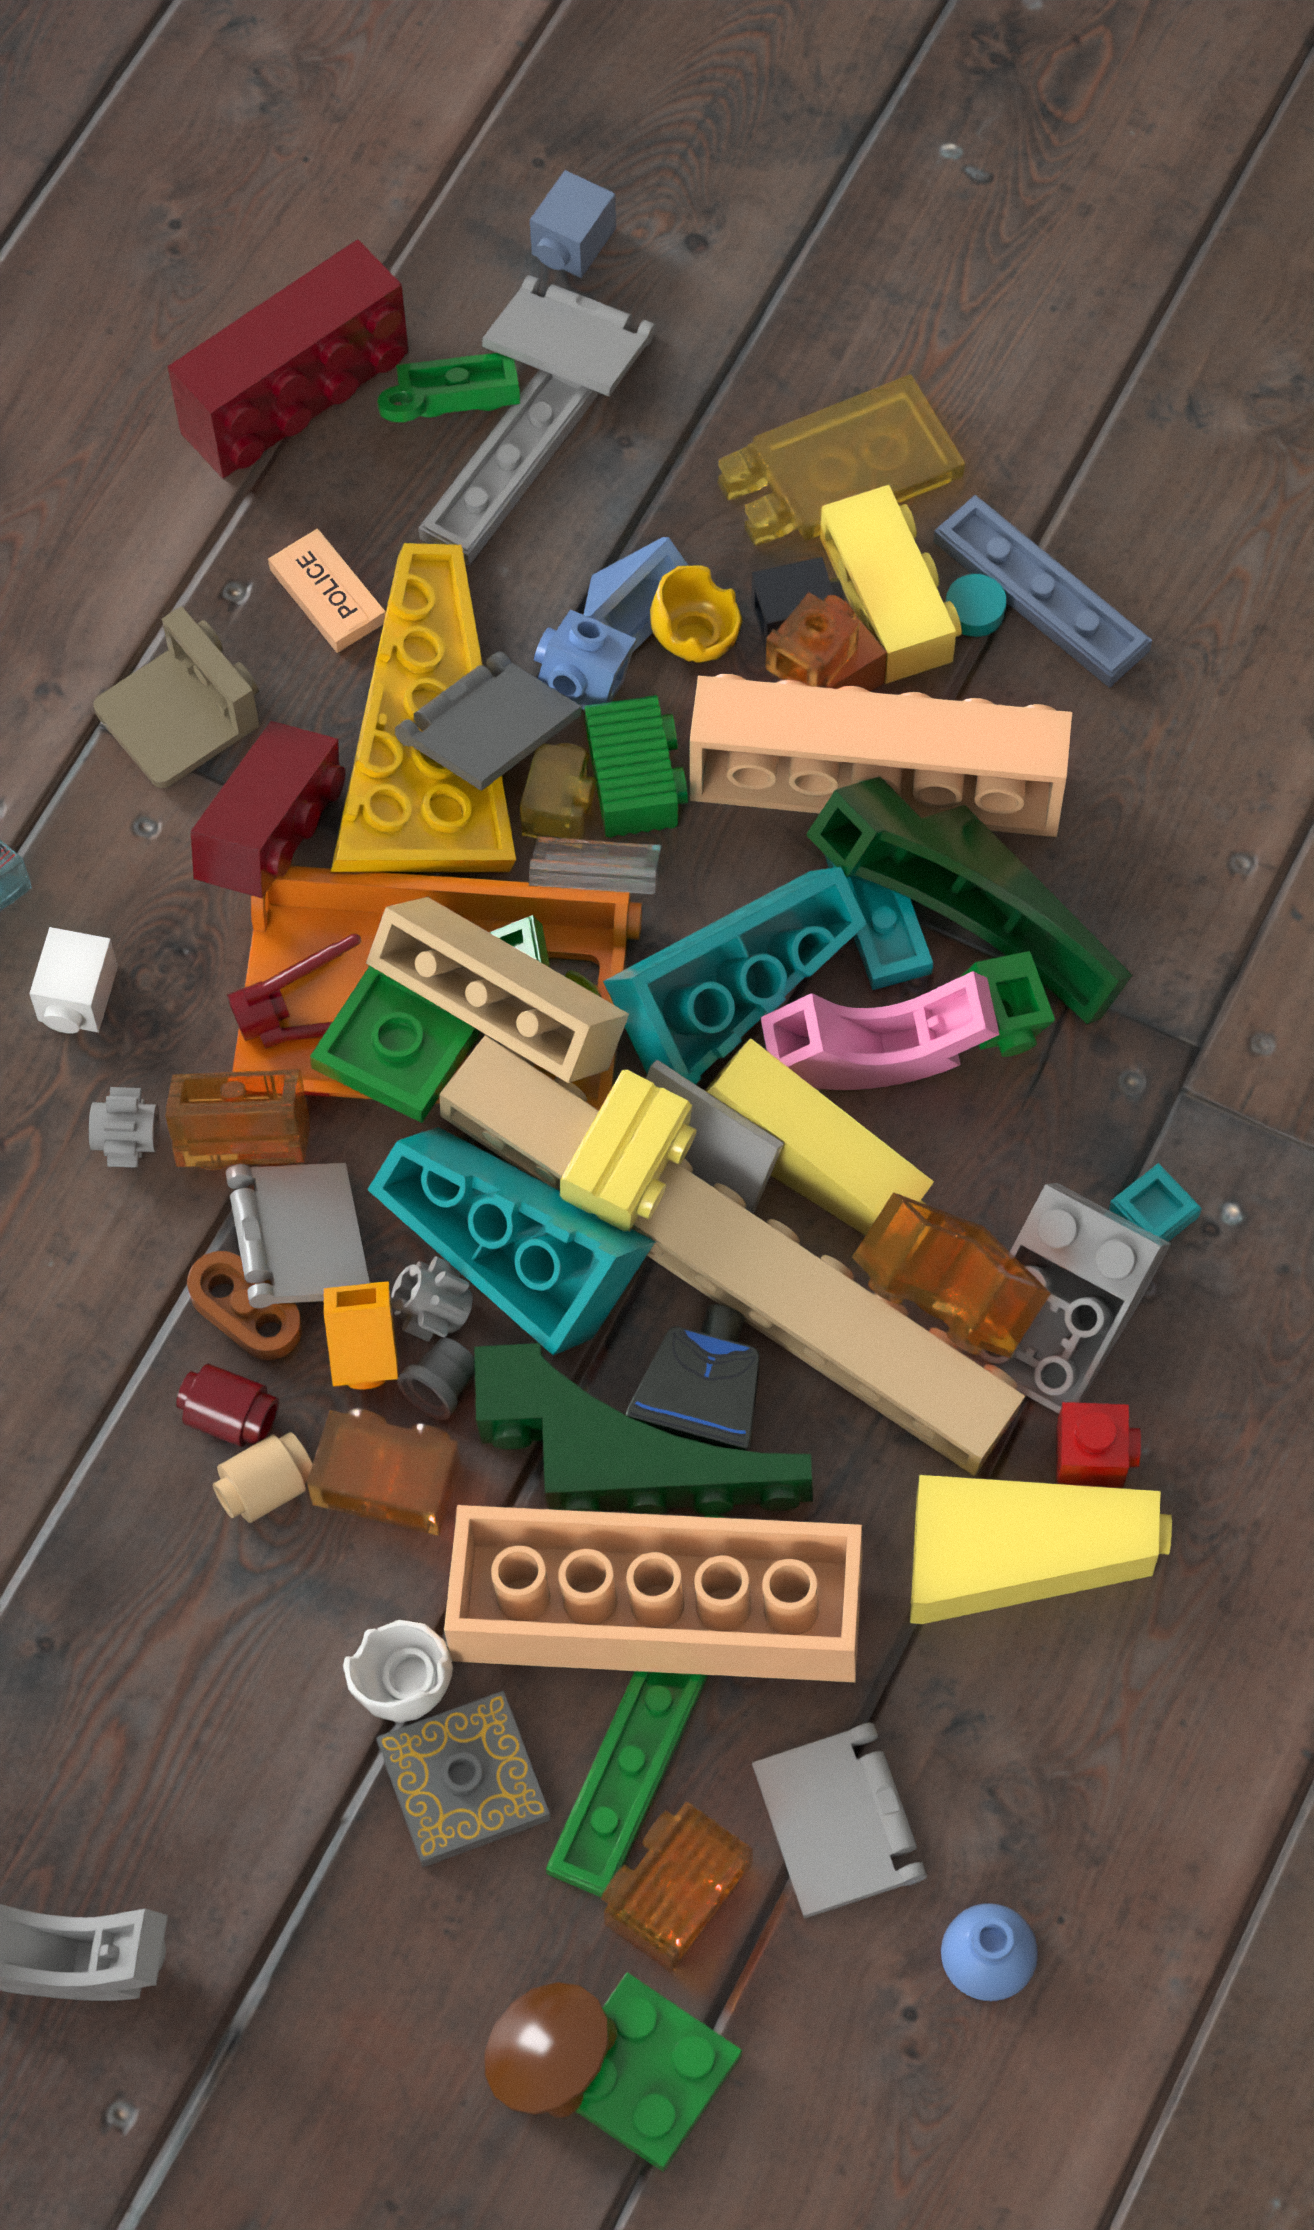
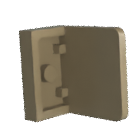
[93,606,260,788]

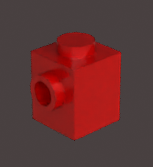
[1056,1402,1141,1489]

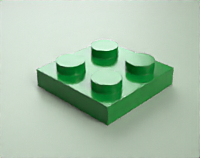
[310,966,481,1123]
[575,1972,742,2172]

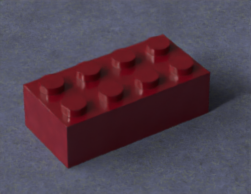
[167,239,409,479]

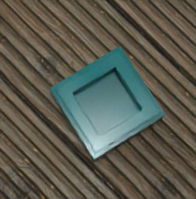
[1109,1163,1202,1242]

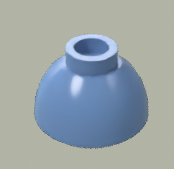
[941,1903,1038,2001]

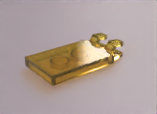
[717,374,966,546]

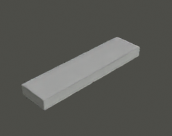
[418,369,598,566]

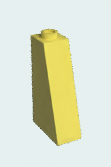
[705,1038,934,1245]
[910,1475,1172,1624]

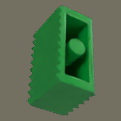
[584,695,688,838]

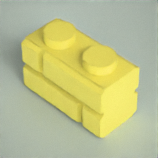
[560,1070,697,1232]

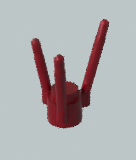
[226,933,361,1049]

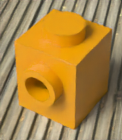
[324,1281,398,1390]

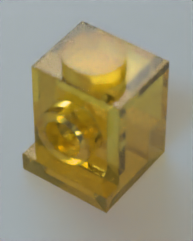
[520,743,596,847]

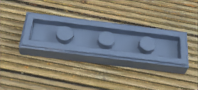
[933,495,1152,688]

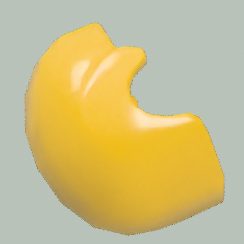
[650,565,743,663]

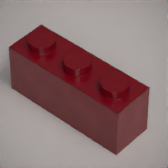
[190,721,345,898]

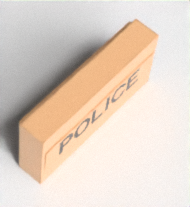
[268,528,386,653]

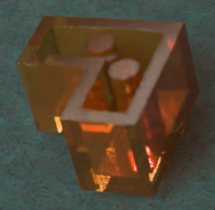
[852,1192,1051,1358]

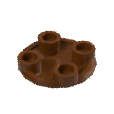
[485,1982,617,2118]

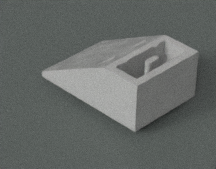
[961,1183,1171,1414]

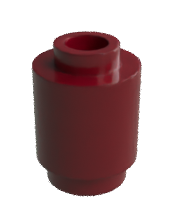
[176,1363,279,1447]

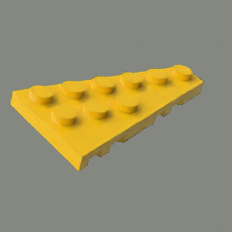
[330,543,516,872]

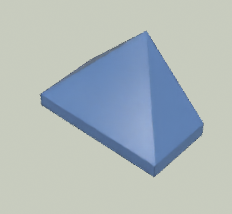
[584,537,689,652]

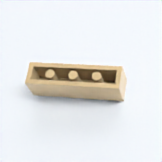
[366,897,629,1083]

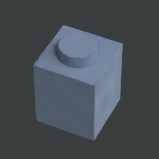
[530,170,616,278]

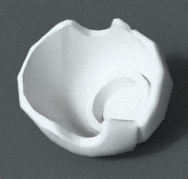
[343,1620,453,1723]

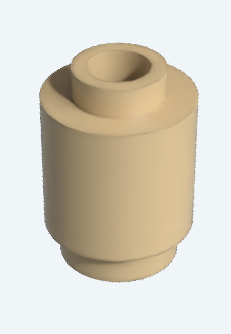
[213,1432,316,1523]

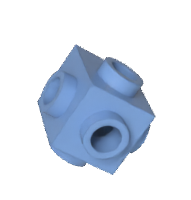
[534,609,637,710]

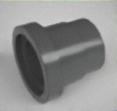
[397,1338,475,1420]

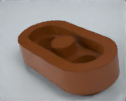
[187,1251,302,1360]

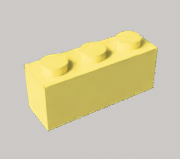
[820,485,961,684]

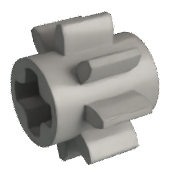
[89,1087,160,1168]
[391,1256,473,1342]

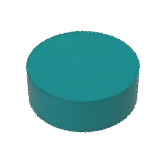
[946,574,1006,637]

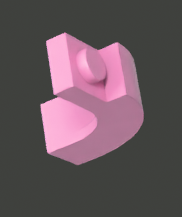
[760,971,999,1090]

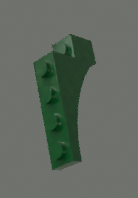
[806,776,1133,1024]
[474,1343,813,1515]

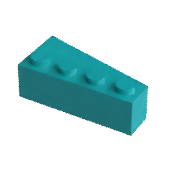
[603,867,867,1084]
[368,1127,656,1356]

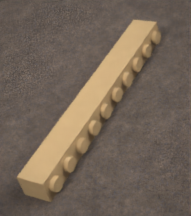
[440,1035,1025,1476]

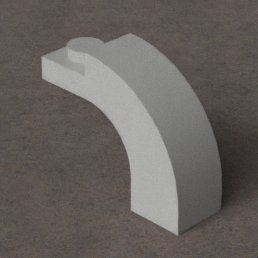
[0,1904,168,2001]

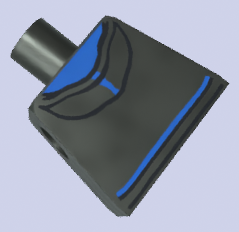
[626,1305,760,1451]

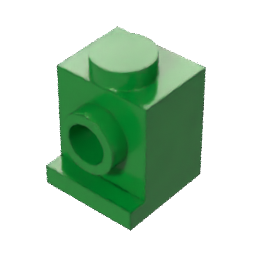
[959,951,1055,1057]

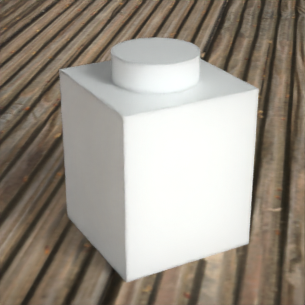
[29,927,118,1033]

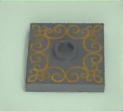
[376,1690,551,1868]

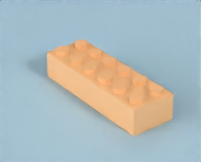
[690,674,1072,837]
[444,1505,862,1682]

